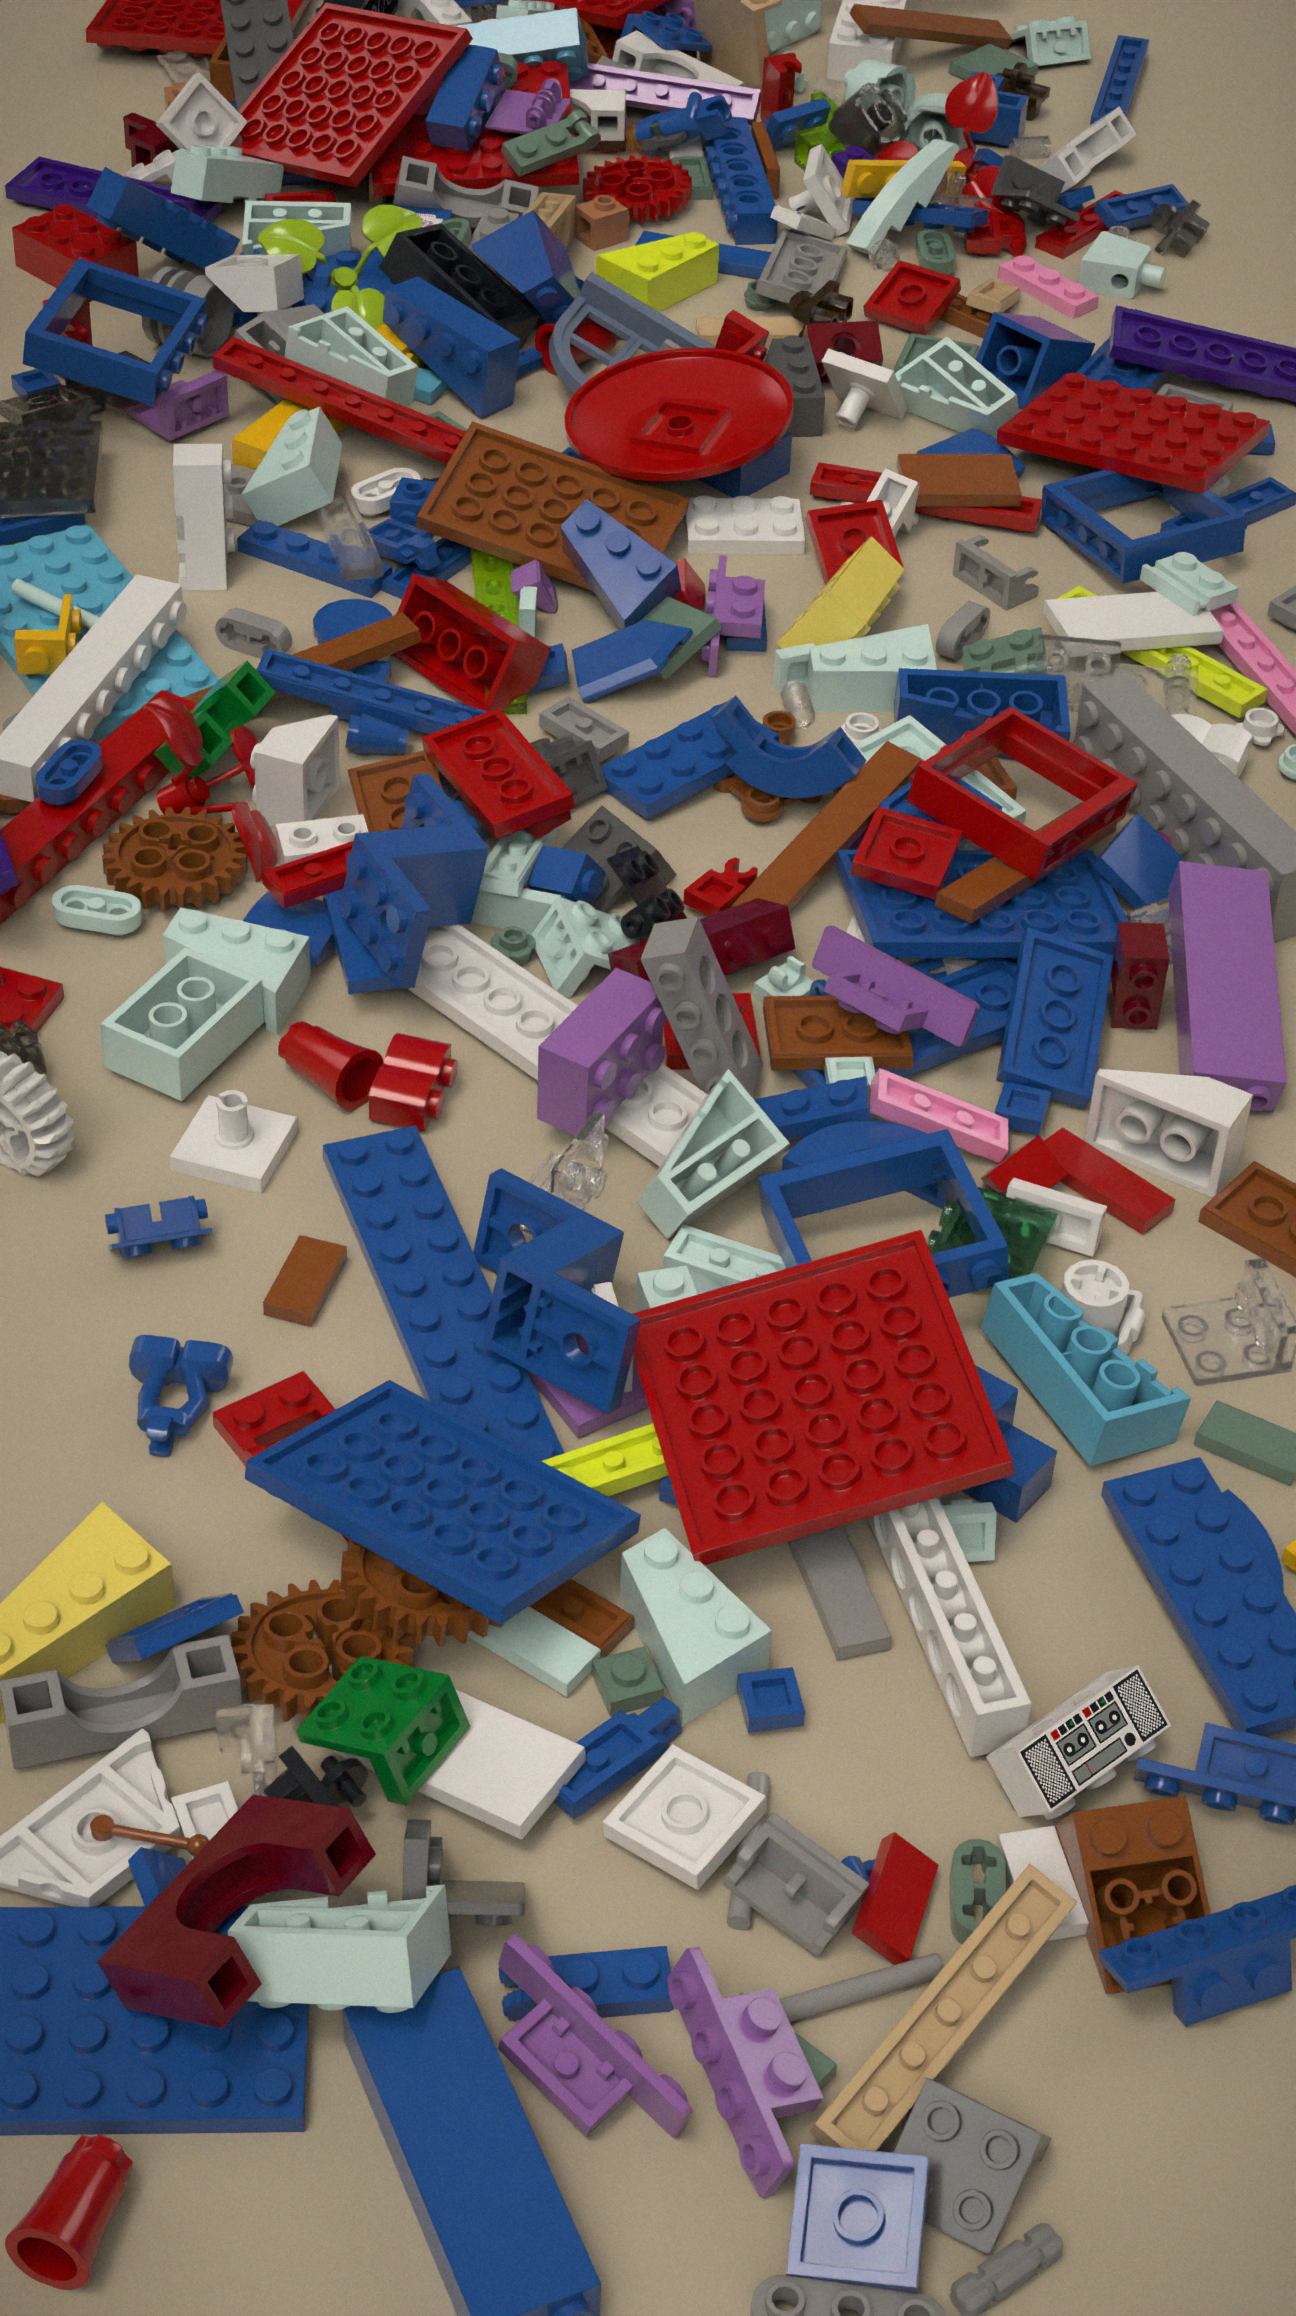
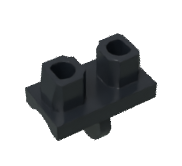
[264,1746,368,1808]

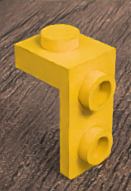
[14,594,82,675]

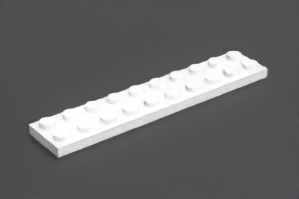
[407,925,707,1167]

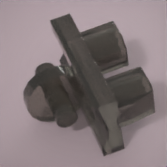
[1150,200,1211,258]

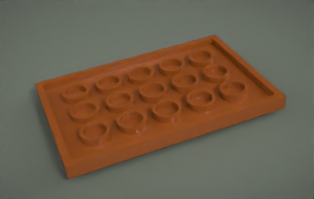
[415,421,690,591]

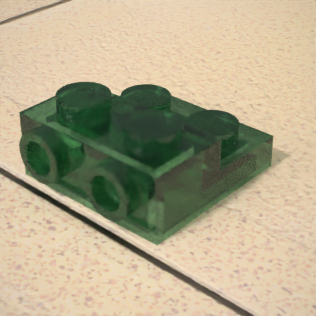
[927,1187,1058,1279]

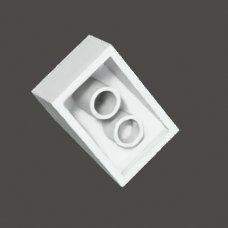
[1085,1069,1253,1198]

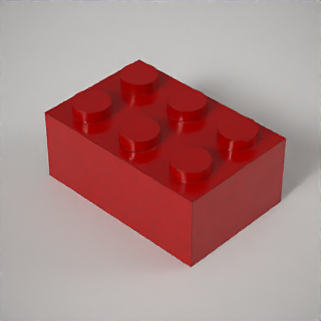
[12,204,139,302]

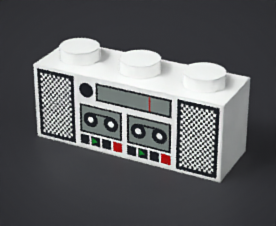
[986,1665,1172,1820]

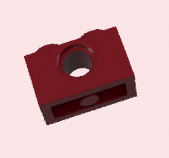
[802,321,884,383]
[1107,922,1170,1030]

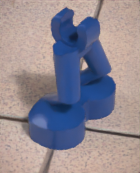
[129,1335,233,1457]

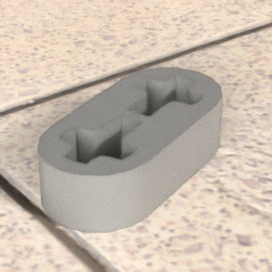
[936,601,990,661]
[215,608,292,659]

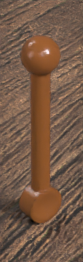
[90,1815,210,1857]

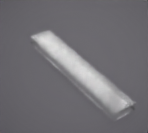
[314,471,384,581]

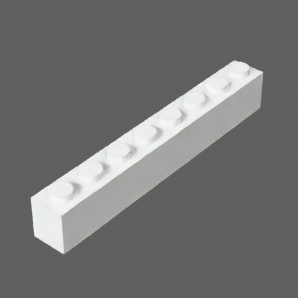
[0,574,187,802]

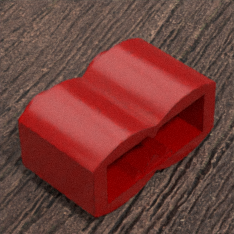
[369,1033,458,1131]

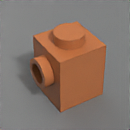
[574,195,629,251]

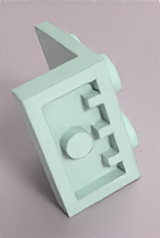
[1009,16,1091,67]
[531,897,640,998]

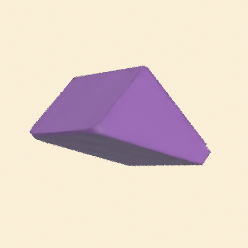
[510,559,557,613]

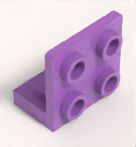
[124,370,229,441]

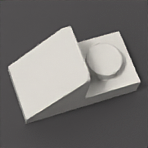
[867,469,920,537]

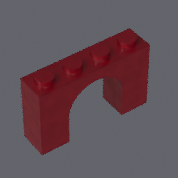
[97,1794,376,2029]

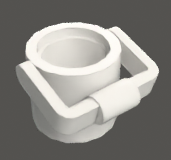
[1061,1259,1146,1355]

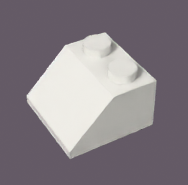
[205,254,304,316]
[250,714,340,827]

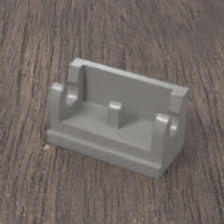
[952,535,1039,611]
[722,1812,870,1957]

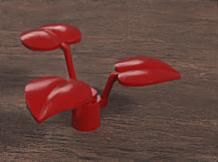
[876,72,1014,216]
[141,697,278,882]

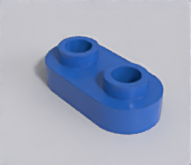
[36,739,103,806]

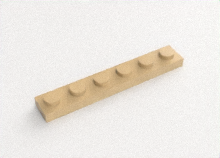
[810,1863,1077,2151]

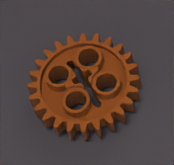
[102,807,248,912]
[340,1539,503,1647]
[231,1579,414,1722]

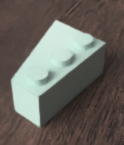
[806,624,937,712]

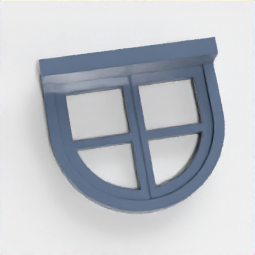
[549,272,715,394]

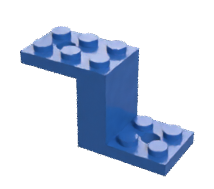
[338,773,489,989]
[473,1168,641,1414]

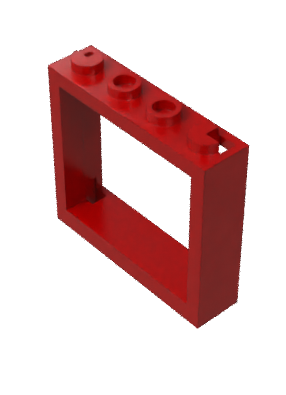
[906,707,1138,881]

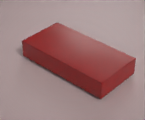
[852,1832,939,1965]

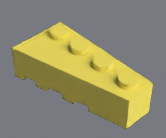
[777,536,905,649]
[0,1501,175,1723]

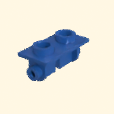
[105,1195,212,1258]

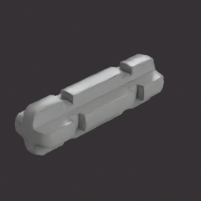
[949,2223,1064,2316]

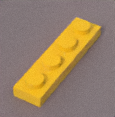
[840,159,967,199]

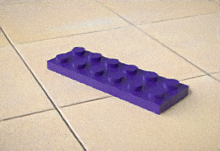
[5,157,222,227]
[1109,305,1296,403]

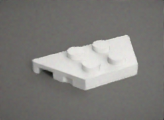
[0,1728,181,1907]

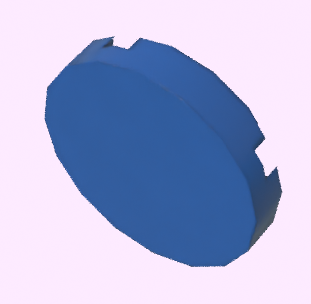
[313,598,392,644]

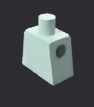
[1078,231,1166,299]

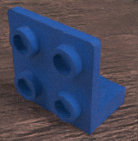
[620,11,712,52]

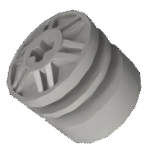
[142,266,235,357]

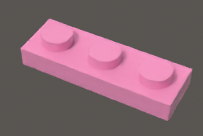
[998,255,1099,319]
[870,1068,1008,1163]

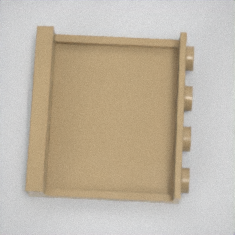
[693,0,782,115]

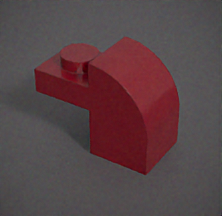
[123,112,179,167]

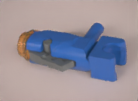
[625,92,733,155]

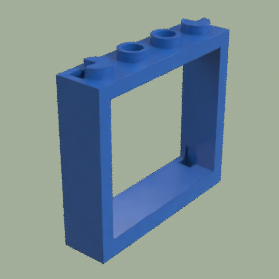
[22,258,209,406]
[1041,470,1247,584]
[758,1129,1009,1298]

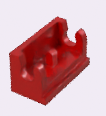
[760,52,802,121]

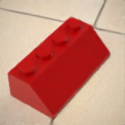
[392,573,551,711]

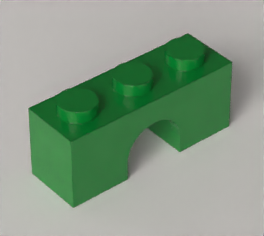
[154,661,276,777]

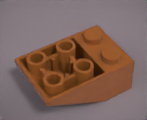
[1056,1796,1211,1994]

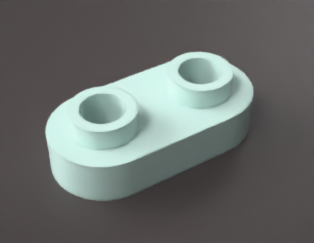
[52,885,142,936]

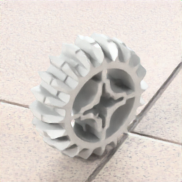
[0,1051,76,1177]

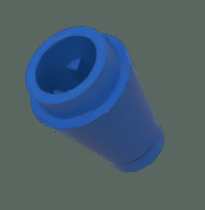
[345,712,409,754]

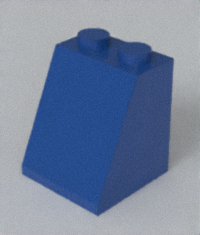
[471,210,580,324]
[976,312,1095,409]

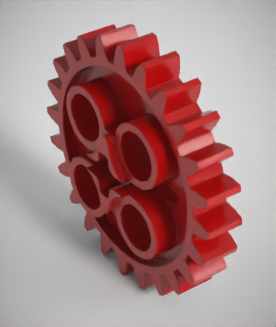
[582,155,692,223]

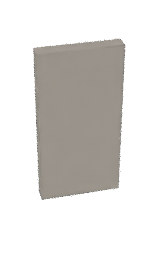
[755,228,848,304]

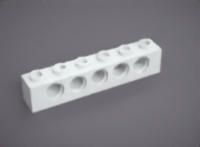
[867,1497,1031,1757]

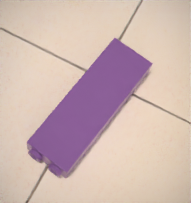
[1168,861,1287,1112]

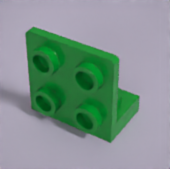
[296,1656,470,1806]

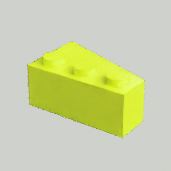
[596,232,720,312]

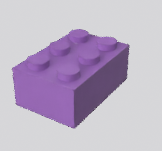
[537,968,667,1140]

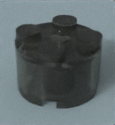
[829,83,909,158]

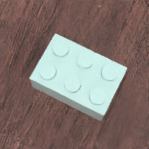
[100,947,264,1101]

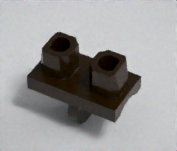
[996,62,1051,121]
[789,280,854,338]

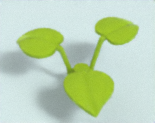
[257,205,422,330]

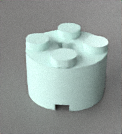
[844,59,916,133]
[899,93,966,161]

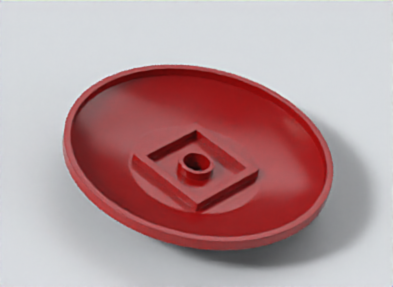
[564,348,794,481]

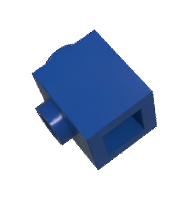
[390,477,437,535]
[527,845,606,907]

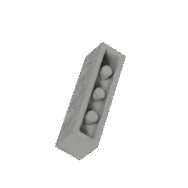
[641,917,763,1097]

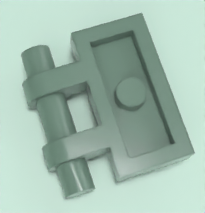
[962,627,1048,674]

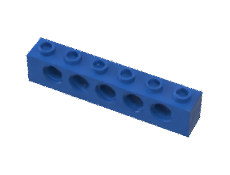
[701,117,778,245]

